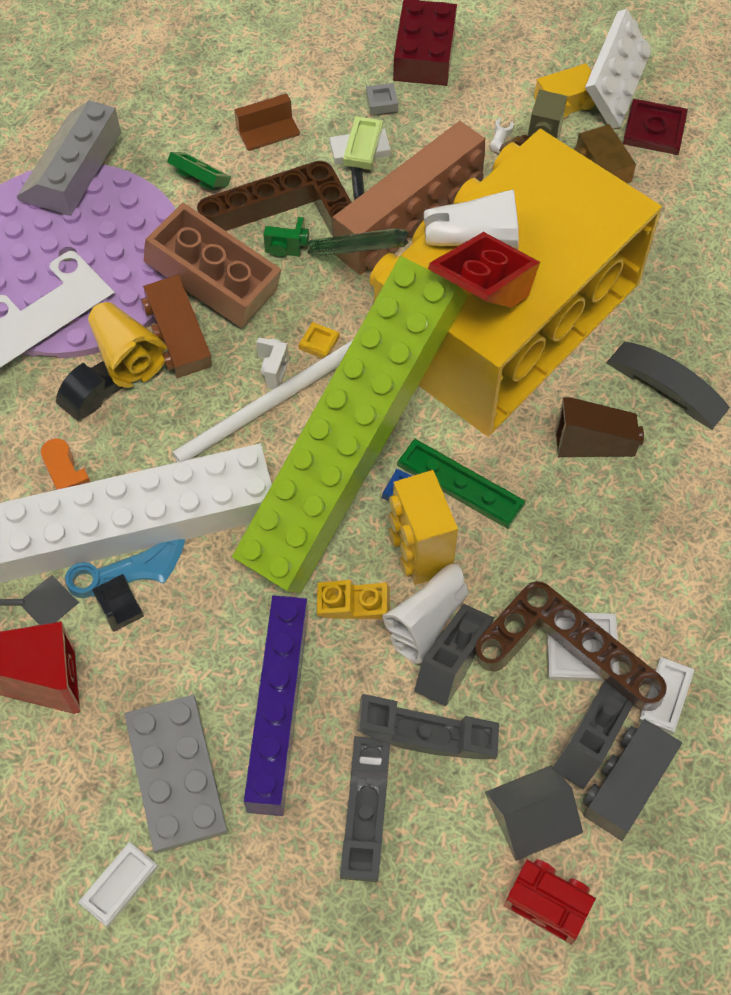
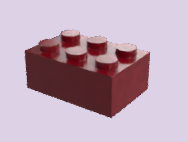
[393,0,457,86]

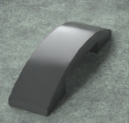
[607,341,730,430]
[357,694,499,759]
[340,736,390,882]

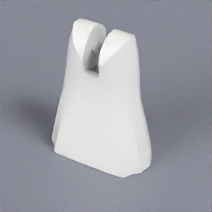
[423,190,519,250]
[382,564,469,665]

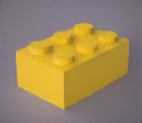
[388,470,458,585]

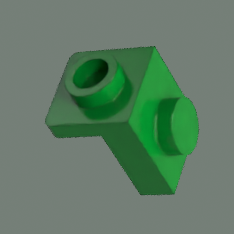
[263,217,310,257]

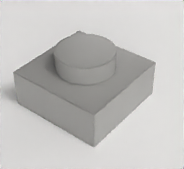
[366,83,398,115]

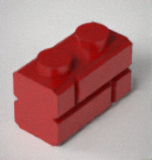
[503,859,596,945]

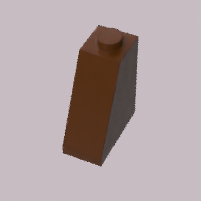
[555,397,644,458]

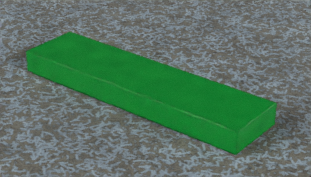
[397,438,526,529]

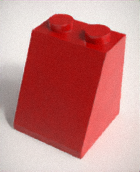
[0,621,80,714]

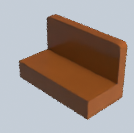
[234,93,300,151]

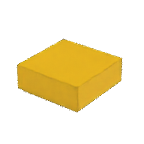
[298,322,340,359]

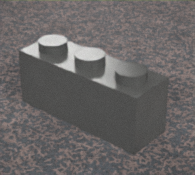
[583,719,682,841]

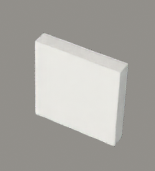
[547,613,620,682]

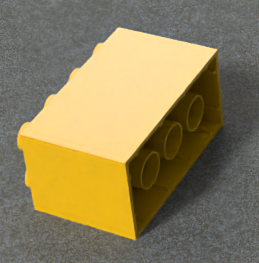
[369,128,662,437]

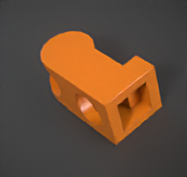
[41,438,90,490]

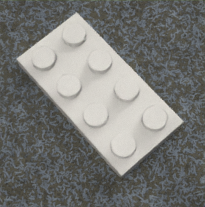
[585,9,651,129]

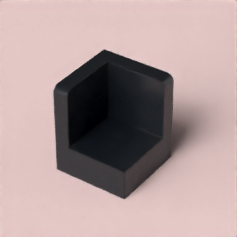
[92,574,144,632]

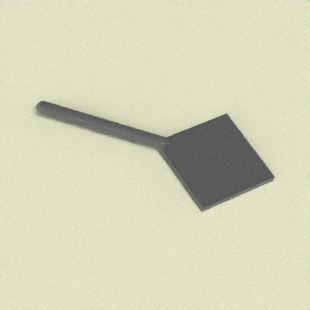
[0,575,79,625]

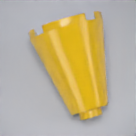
[88,302,167,388]

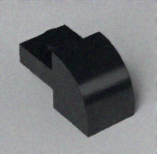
[56,361,123,421]

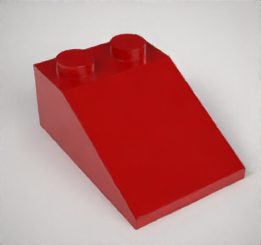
[428,231,540,308]

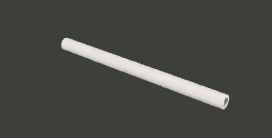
[172,340,353,462]

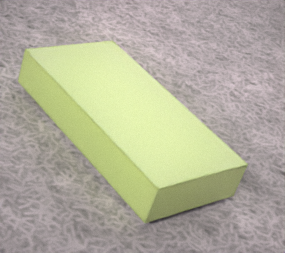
[343,116,383,170]

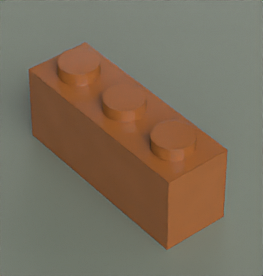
[140,274,212,379]

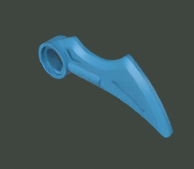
[65,539,185,598]

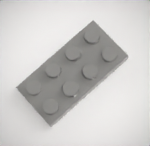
[124,695,228,854]

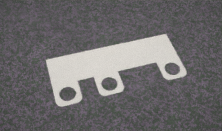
[0,251,115,368]

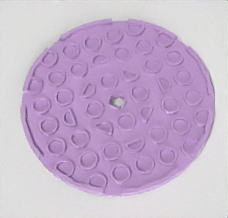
[0,164,176,358]

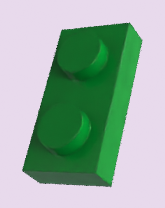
[167,152,231,190]

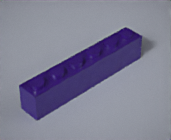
[244,595,308,816]

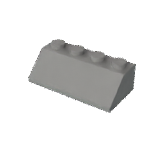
[17,100,121,216]

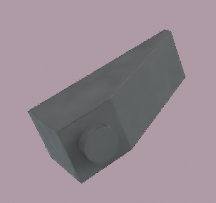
[414,604,495,706]
[552,681,633,789]

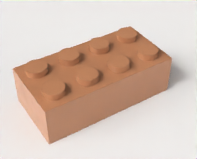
[143,202,282,329]

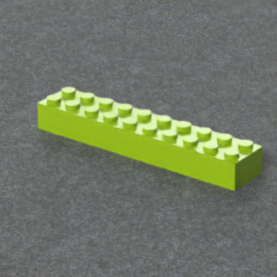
[232,256,468,594]

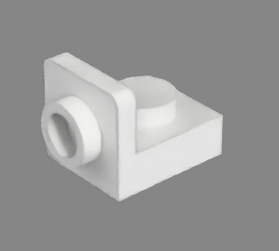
[256,337,290,389]

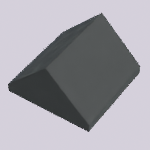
[485,765,583,861]

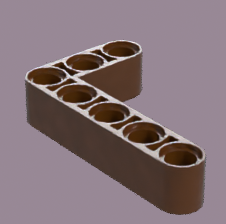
[197,161,352,237]
[476,581,667,711]

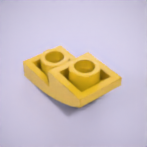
[317,580,390,619]

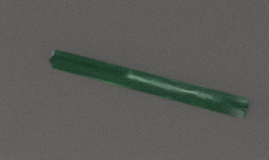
[307,228,409,256]

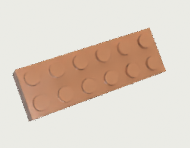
[333,121,486,275]

